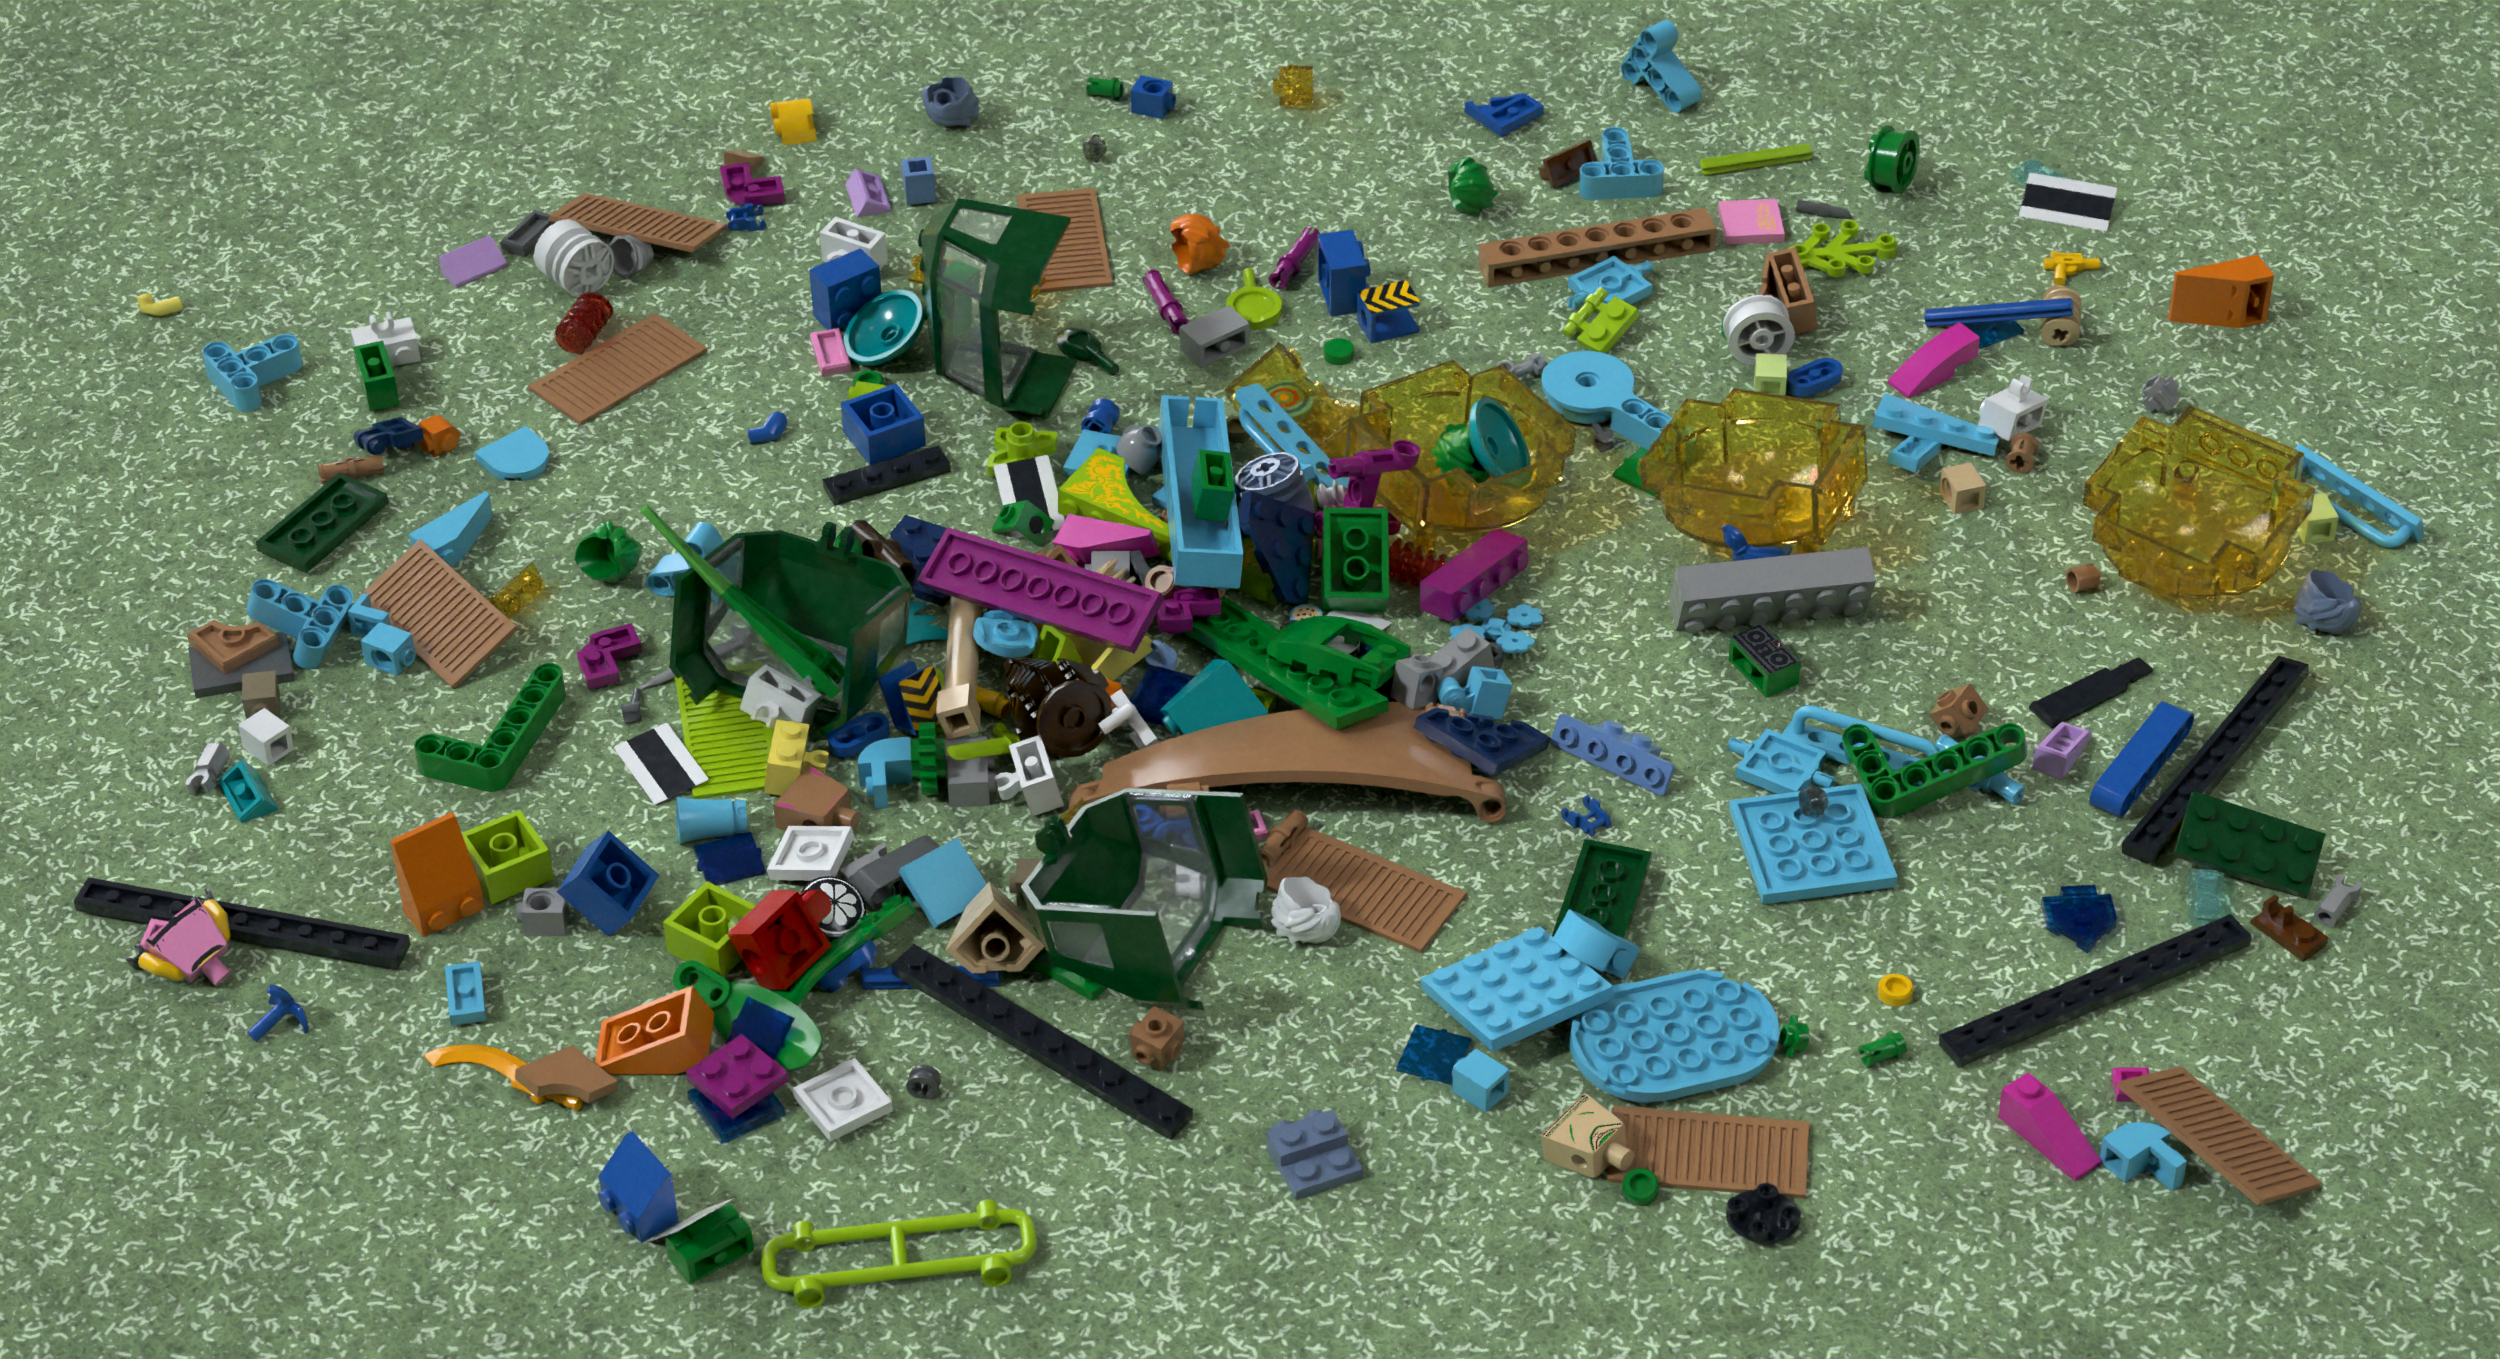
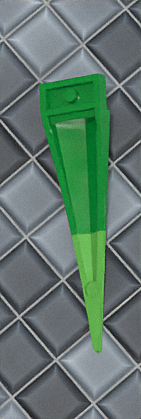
[640,505,845,699]

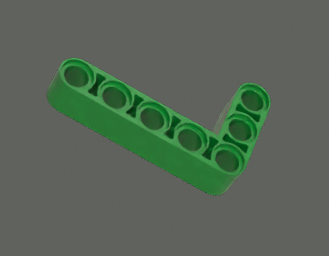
[414,663,566,792]
[1842,723,2027,819]

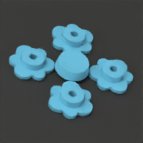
[1449,598,1543,654]

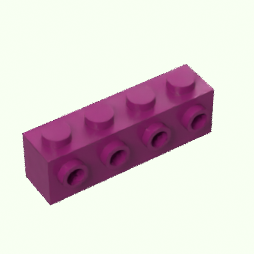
[1420,528,1529,622]

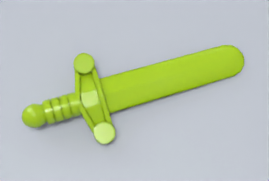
[947,722,1020,760]

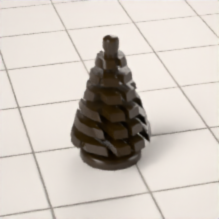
[1003,658,1112,760]

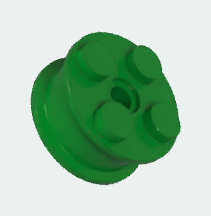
[1864,125,1920,194]

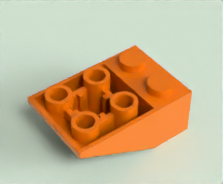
[2168,254,2274,328]

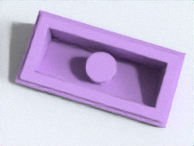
[846,168,891,217]
[439,236,508,288]

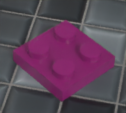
[686,1034,789,1119]

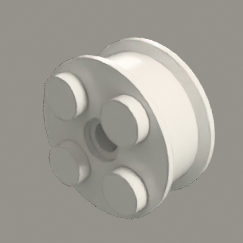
[1723,295,1795,365]

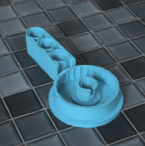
[1541,351,1695,466]

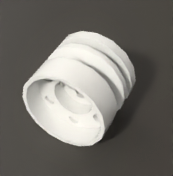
[534,219,614,298]

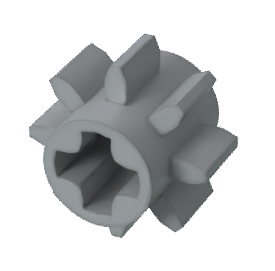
[2141,375,2179,413]

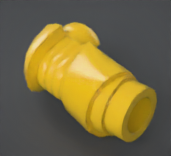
[976,683,1011,719]

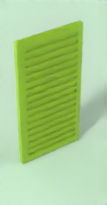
[675,665,774,799]

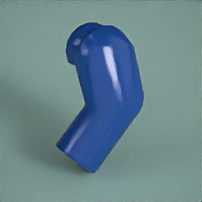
[748,412,787,444]

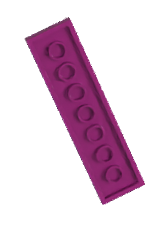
[917,527,1165,654]

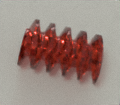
[555,292,614,355]
[1389,538,1453,587]

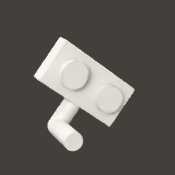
[1098,689,1159,750]

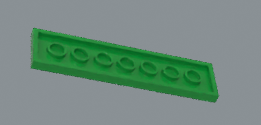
[1183,596,1389,730]

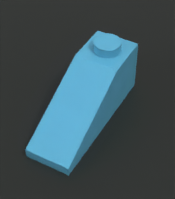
[409,491,493,567]

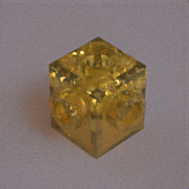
[1273,65,1313,106]

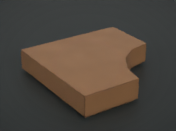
[187,620,279,675]
[515,1045,618,1103]

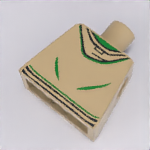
[1541,1093,1634,1178]

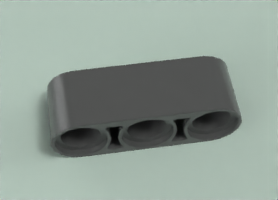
[851,835,940,910]

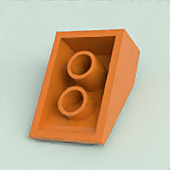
[390,812,484,937]
[595,986,715,1074]

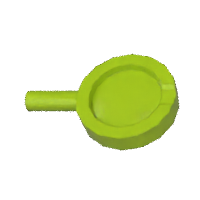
[1226,268,1282,330]

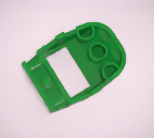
[1266,616,1411,689]

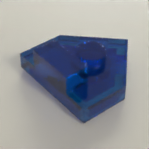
[2041,885,2117,953]

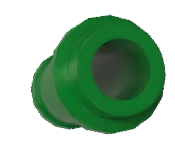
[1086,77,1124,100]
[1858,1031,1907,1067]

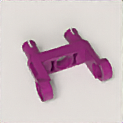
[1315,440,1421,535]

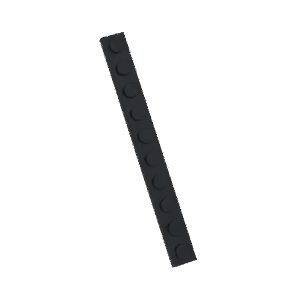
[2122,655,2309,863]
[74,877,411,969]
[1938,914,2252,1068]
[891,944,1193,1140]

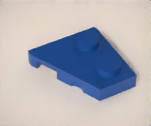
[1464,93,1544,137]

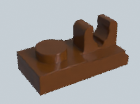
[1538,140,1598,188]
[2250,895,2328,962]

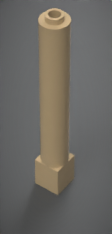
[936,596,983,740]

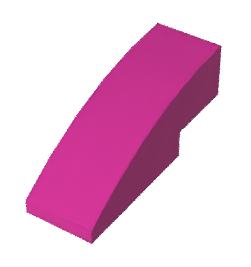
[1888,322,1980,399]

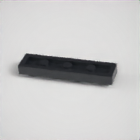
[822,446,951,506]

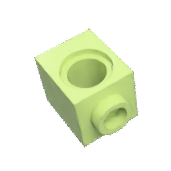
[1754,353,1787,401]
[2291,493,2339,544]

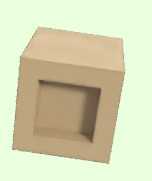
[1939,462,1986,515]

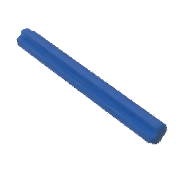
[1924,298,2074,327]

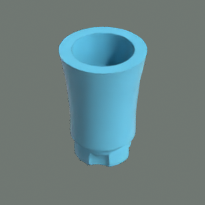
[676,797,747,844]

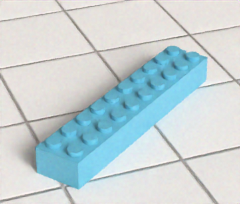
[1158,395,1243,590]

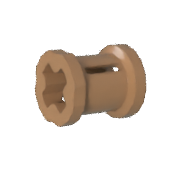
[2006,433,2039,474]

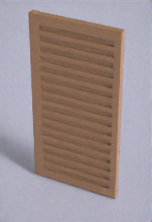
[1017,188,1113,294]
[549,193,728,252]
[528,313,707,425]
[357,539,518,689]
[1267,827,1467,953]
[2117,1066,2322,1206]
[1607,1105,1811,1199]

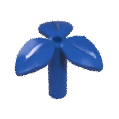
[247,985,308,1042]

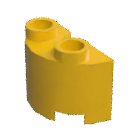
[770,98,817,145]

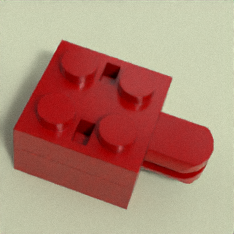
[727,890,832,990]

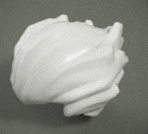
[1271,877,1341,944]

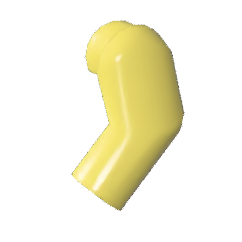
[137,293,183,317]

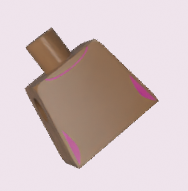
[773,766,861,831]

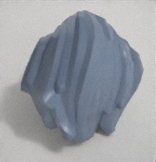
[921,76,980,127]
[2293,569,2361,635]

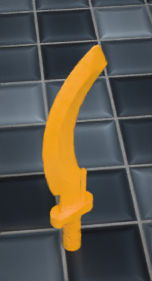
[424,1044,583,1111]

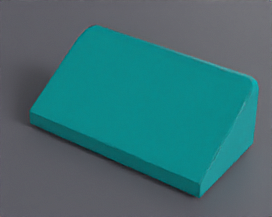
[217,759,279,823]

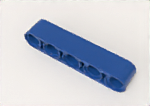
[2089,701,2194,818]

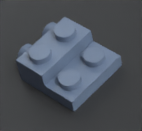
[1266,1109,1363,1200]

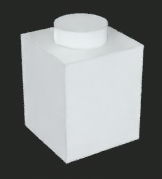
[238,708,294,766]

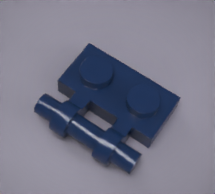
[353,417,424,455]

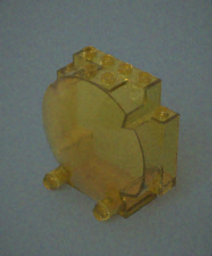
[1345,360,1577,558]
[1638,388,1868,554]
[2083,405,2315,601]

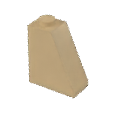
[946,881,1045,974]

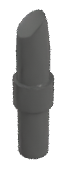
[1796,199,1852,219]

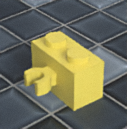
[764,719,829,796]

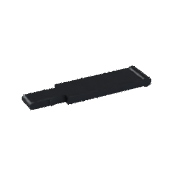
[2029,657,2153,729]

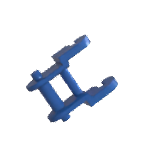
[726,203,766,232]
[1561,795,1611,837]

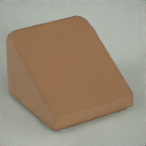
[724,149,764,174]

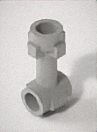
[1493,353,1548,391]

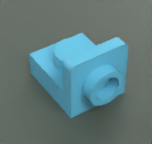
[347,593,391,638]

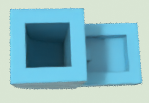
[858,737,914,809]
[1552,909,1641,979]
[2099,1122,2187,1191]

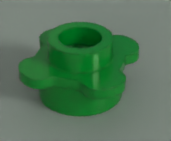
[1780,1015,1809,1058]

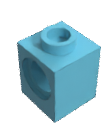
[361,622,416,676]

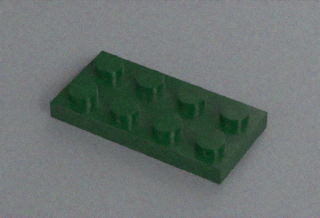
[256,473,389,573]
[2172,791,2326,899]
[1552,839,1652,940]

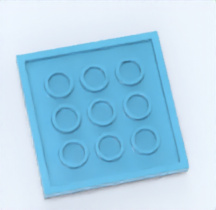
[1729,783,1898,904]
[1420,926,1615,1052]

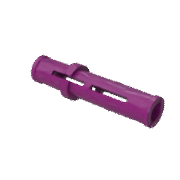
[1269,226,1320,290]
[1142,269,1189,335]

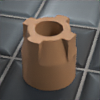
[2066,563,2101,593]

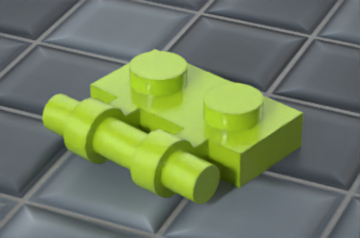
[1561,287,1640,354]

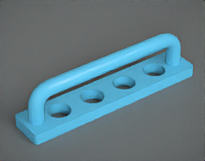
[1234,383,1349,507]
[2285,444,2424,548]
[1782,705,1949,786]

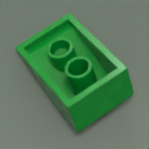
[1322,507,1389,612]

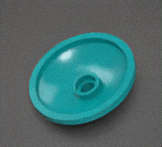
[843,290,925,365]
[1469,397,1531,487]

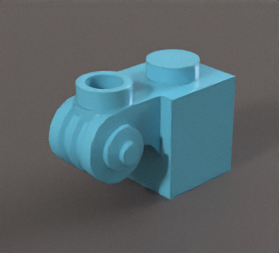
[1436,666,1513,720]

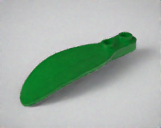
[775,894,916,1006]
[673,960,823,1071]

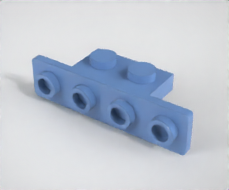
[1550,713,1675,796]

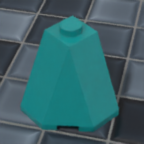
[1160,659,1268,735]

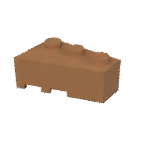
[1759,247,1818,335]

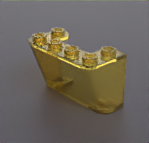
[1224,342,1369,459]

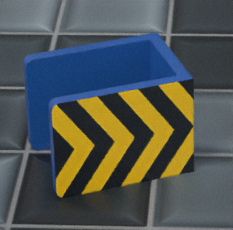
[1357,280,1420,344]
[878,661,942,735]

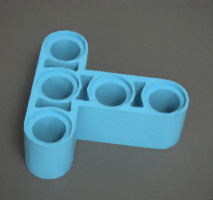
[1621,20,1702,113]
[1579,127,1664,200]
[202,334,302,412]
[646,522,734,614]
[246,579,354,669]

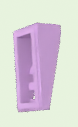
[2032,722,2092,779]

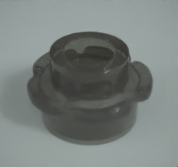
[1083,134,1106,163]
[1798,784,1828,817]

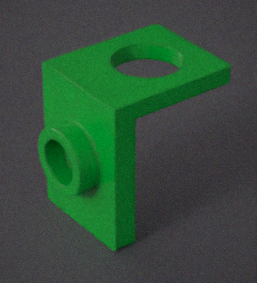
[991,500,1054,547]

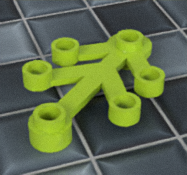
[1787,220,1898,277]

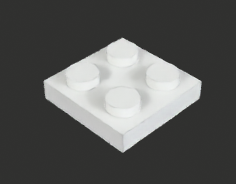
[767,826,854,881]
[793,1058,893,1142]

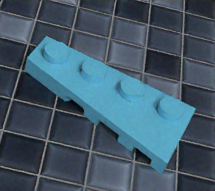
[1872,393,2000,456]

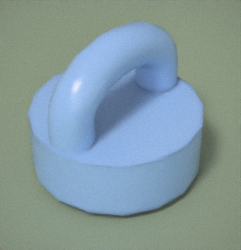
[1144,639,1177,675]

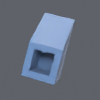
[900,156,936,205]

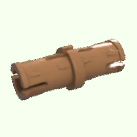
[318,454,384,484]
[1259,809,1309,868]

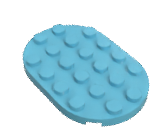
[1570,970,1779,1104]

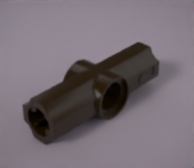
[849,520,917,582]

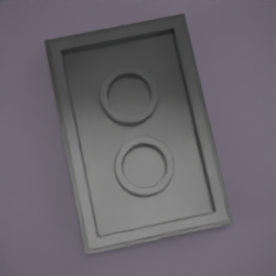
[188,632,295,698]

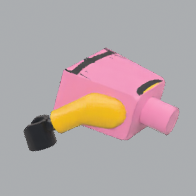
[125,888,231,986]

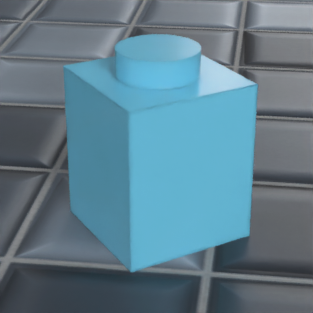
[1452,1049,1509,1113]

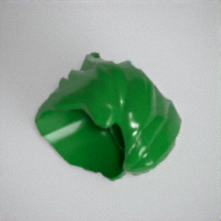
[1447,157,1498,216]
[1430,426,1490,491]
[574,520,643,584]

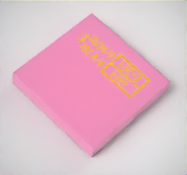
[1718,199,1785,245]

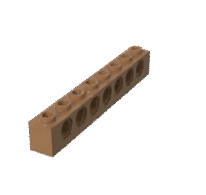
[1478,208,1717,288]

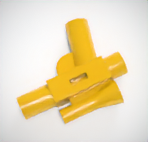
[2043,250,2100,286]

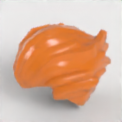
[1169,214,1230,275]

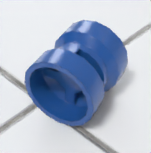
[1081,398,1120,434]

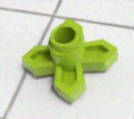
[987,422,1058,477]

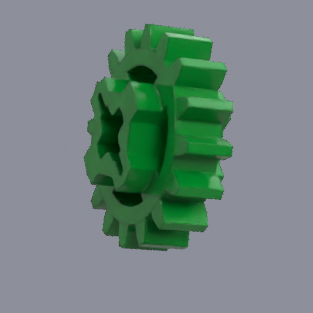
[911,722,946,795]

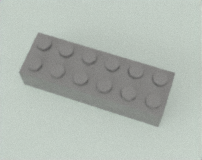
[1669,547,1876,633]

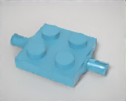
[1567,256,1653,310]
[1727,728,1836,794]

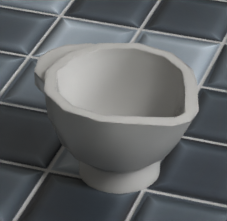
[608,235,654,278]
[1117,424,1162,475]

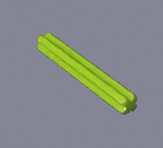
[1700,143,1812,176]

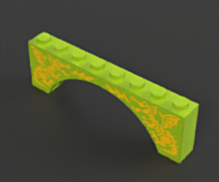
[1058,447,1316,606]

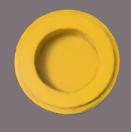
[1877,974,1914,1007]

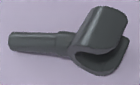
[1591,422,1614,453]
[621,688,642,724]

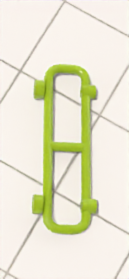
[761,1199,1037,1309]

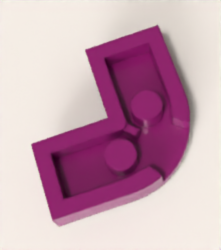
[720,163,785,206]
[1156,588,1221,634]
[577,623,642,690]

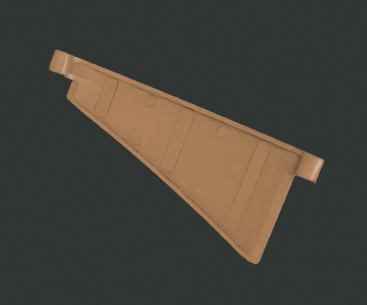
[1068,702,1507,823]

